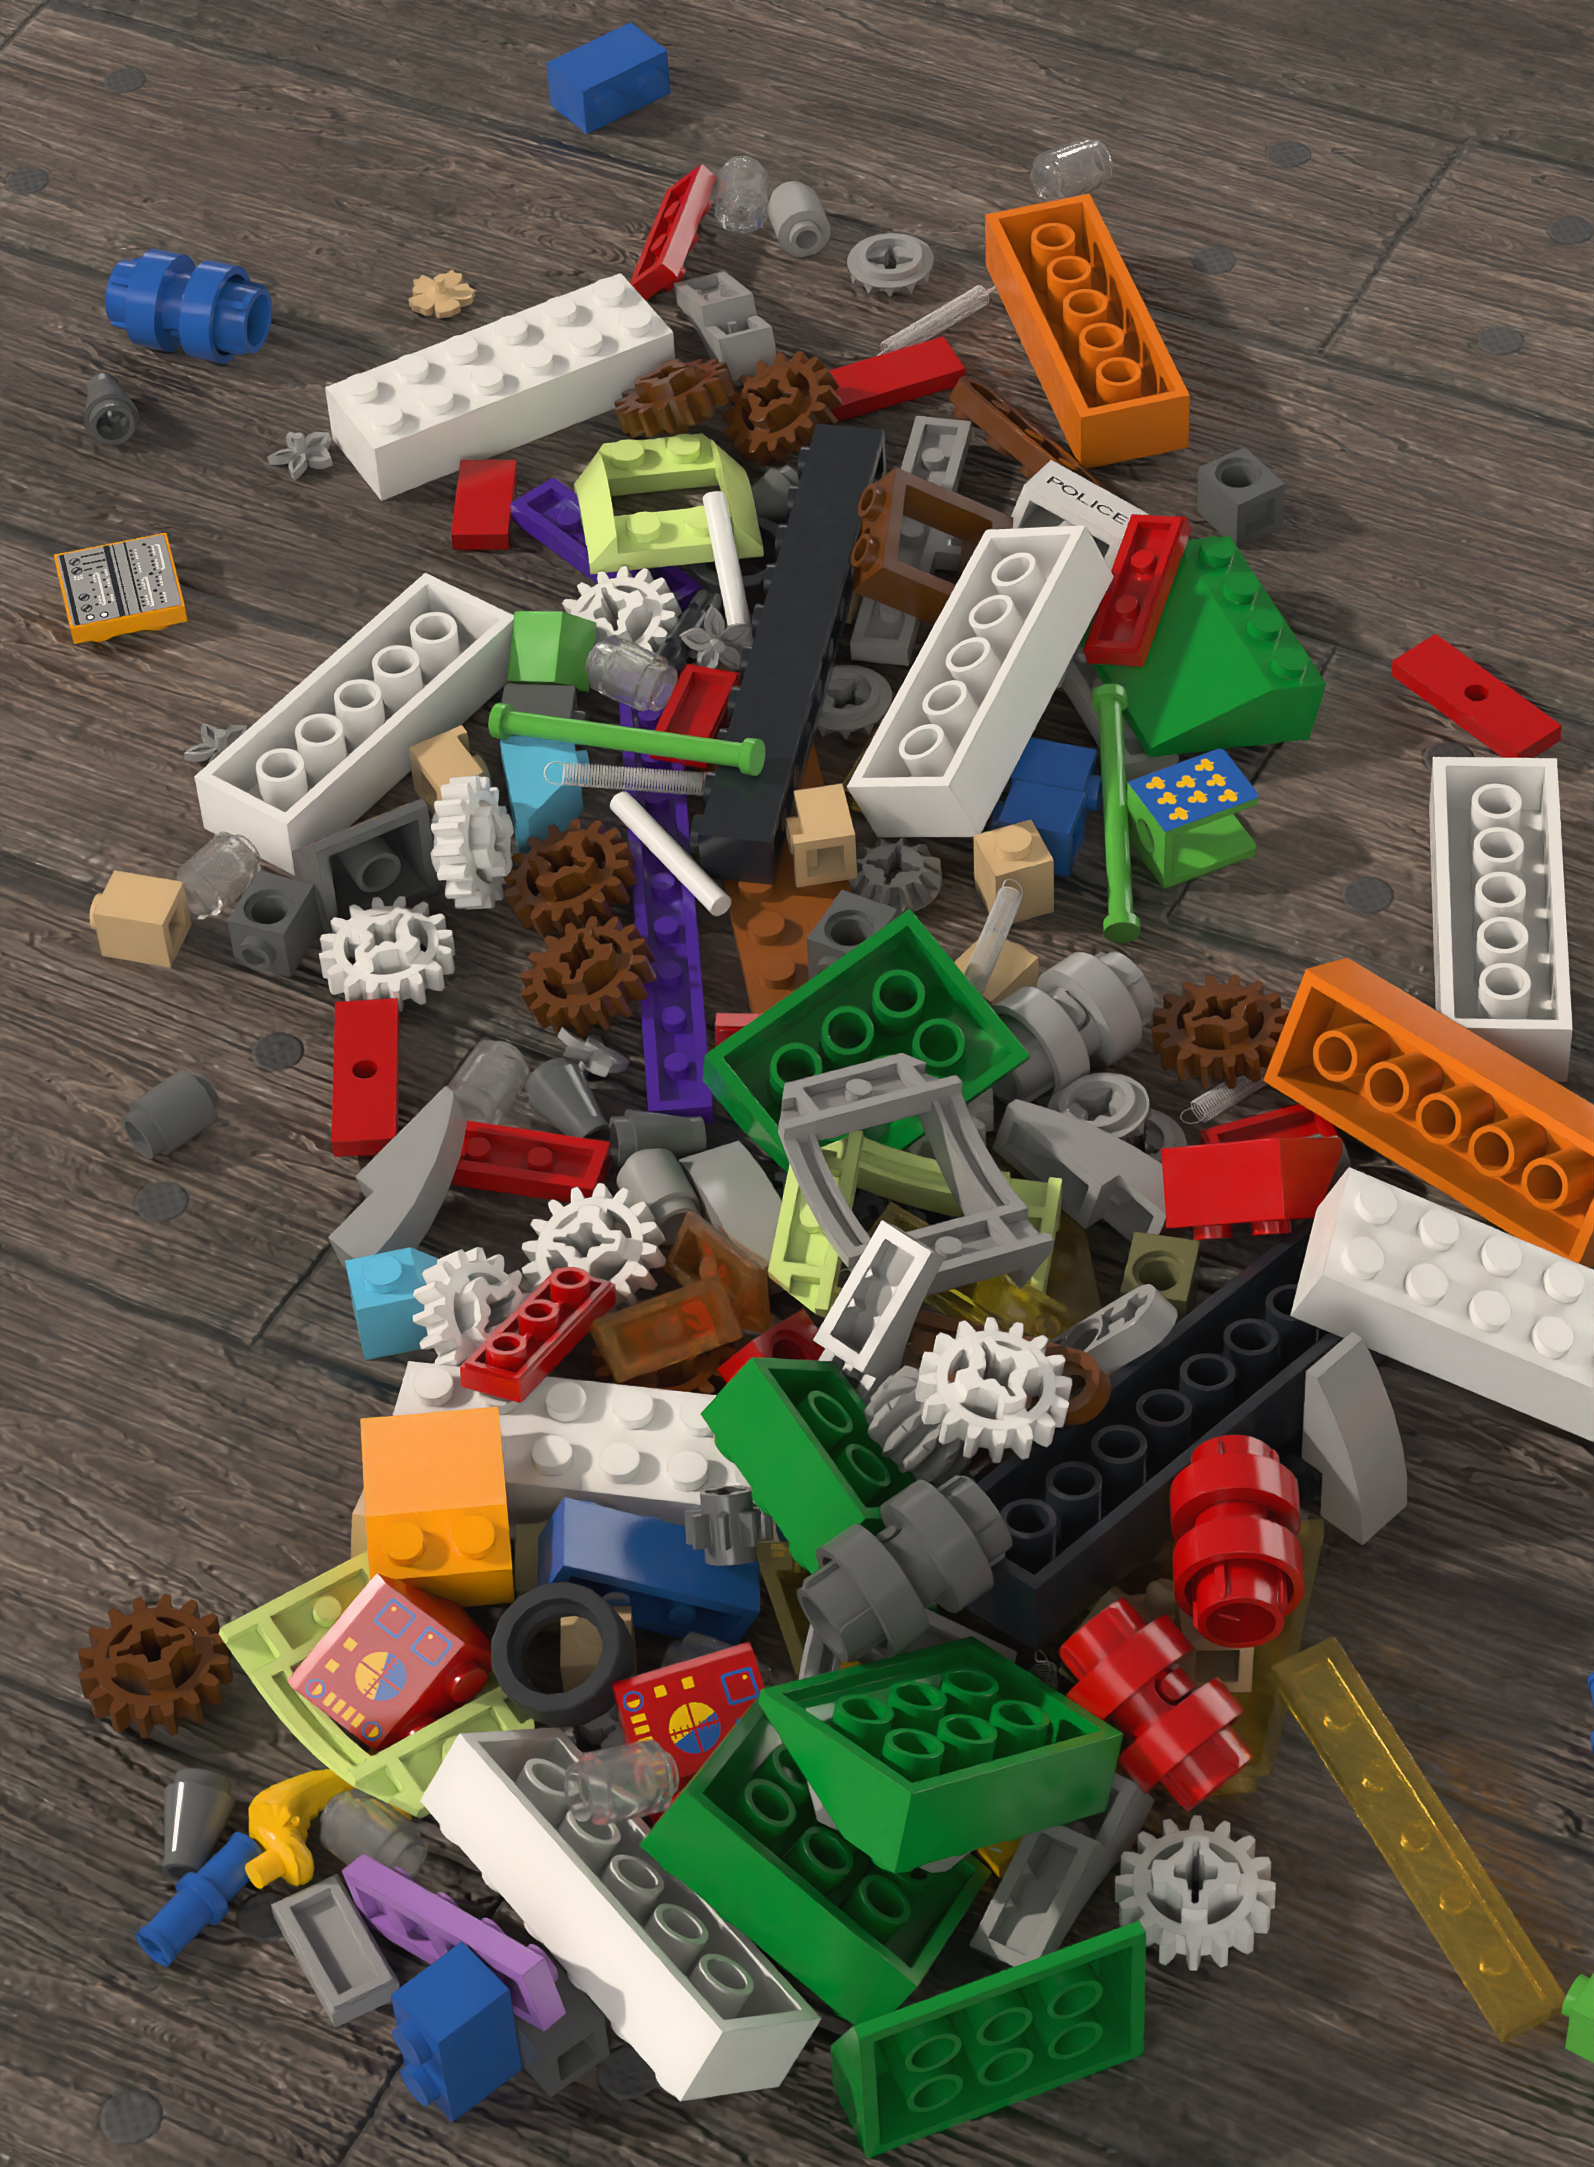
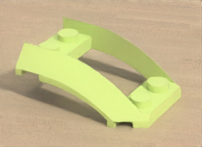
[574,433,764,574]
[768,1131,1063,1345]
[219,1550,535,1819]

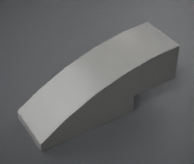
[328,1086,467,1269]
[993,1099,1187,1243]
[679,1141,786,1297]
[1302,1331,1407,1545]

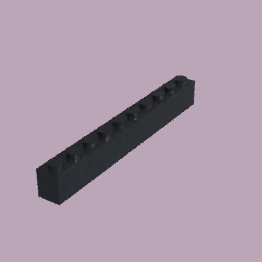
[690,424,886,885]

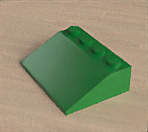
[1079,536,1326,757]
[702,909,1030,1173]
[758,1636,1123,1874]
[639,1685,992,2026]
[830,1920,1146,2159]

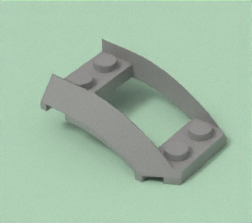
[778,1053,1054,1297]

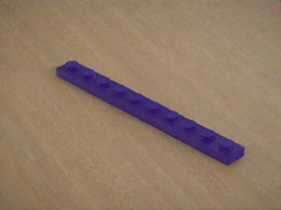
[617,671,714,1124]

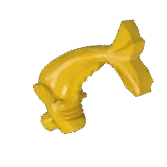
[245,1747,412,1889]

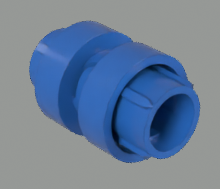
[105,248,272,364]

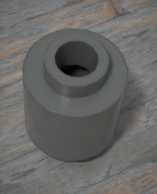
[121,1069,219,1159]

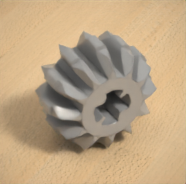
[863,1365,978,1485]

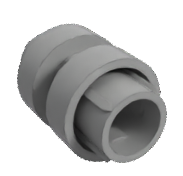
[991,952,1155,1105]

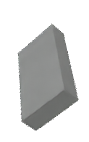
[271,1874,400,2028]

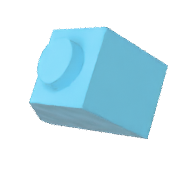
[500,736,590,854]
[345,1247,438,1360]

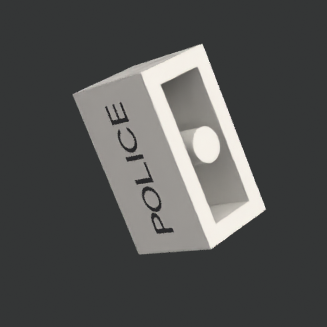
[1011,460,1149,571]

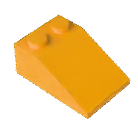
[360,1407,515,1607]

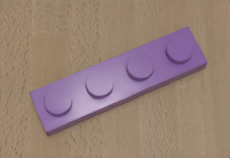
[342,1854,566,2031]

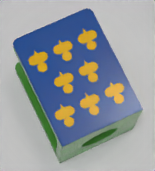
[1127,749,1258,889]

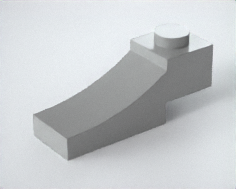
[673,271,777,386]
[813,1220,945,1407]
[969,1773,1155,1968]

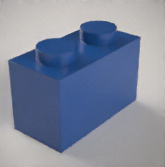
[546,22,671,134]
[391,1942,522,2122]

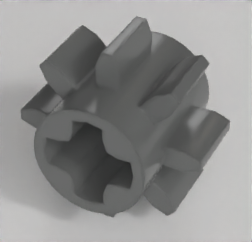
[684,1485,774,1566]

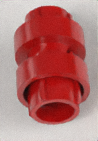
[1170,1435,1305,1648]
[1058,1597,1254,1812]

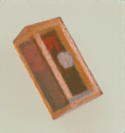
[663,1211,771,1333]
[589,1274,743,1384]

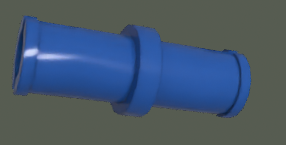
[135,1832,264,1966]

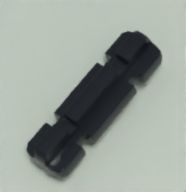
[653,589,725,683]

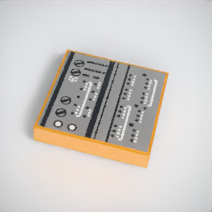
[54,533,187,644]

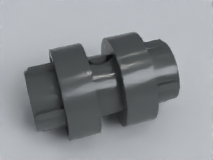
[797,1475,1012,1663]

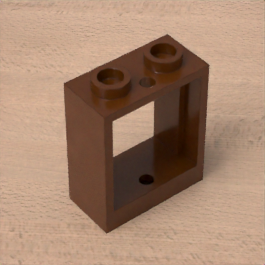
[851,467,1014,625]

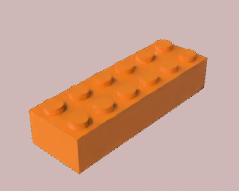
[985,193,1190,469]
[1263,958,1594,1268]

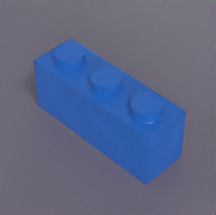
[537,1497,760,1649]

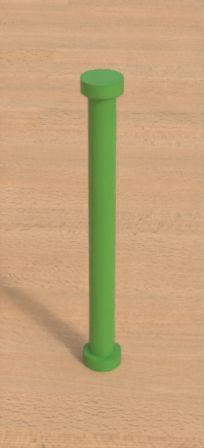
[1091,684,1141,943]
[488,703,765,776]

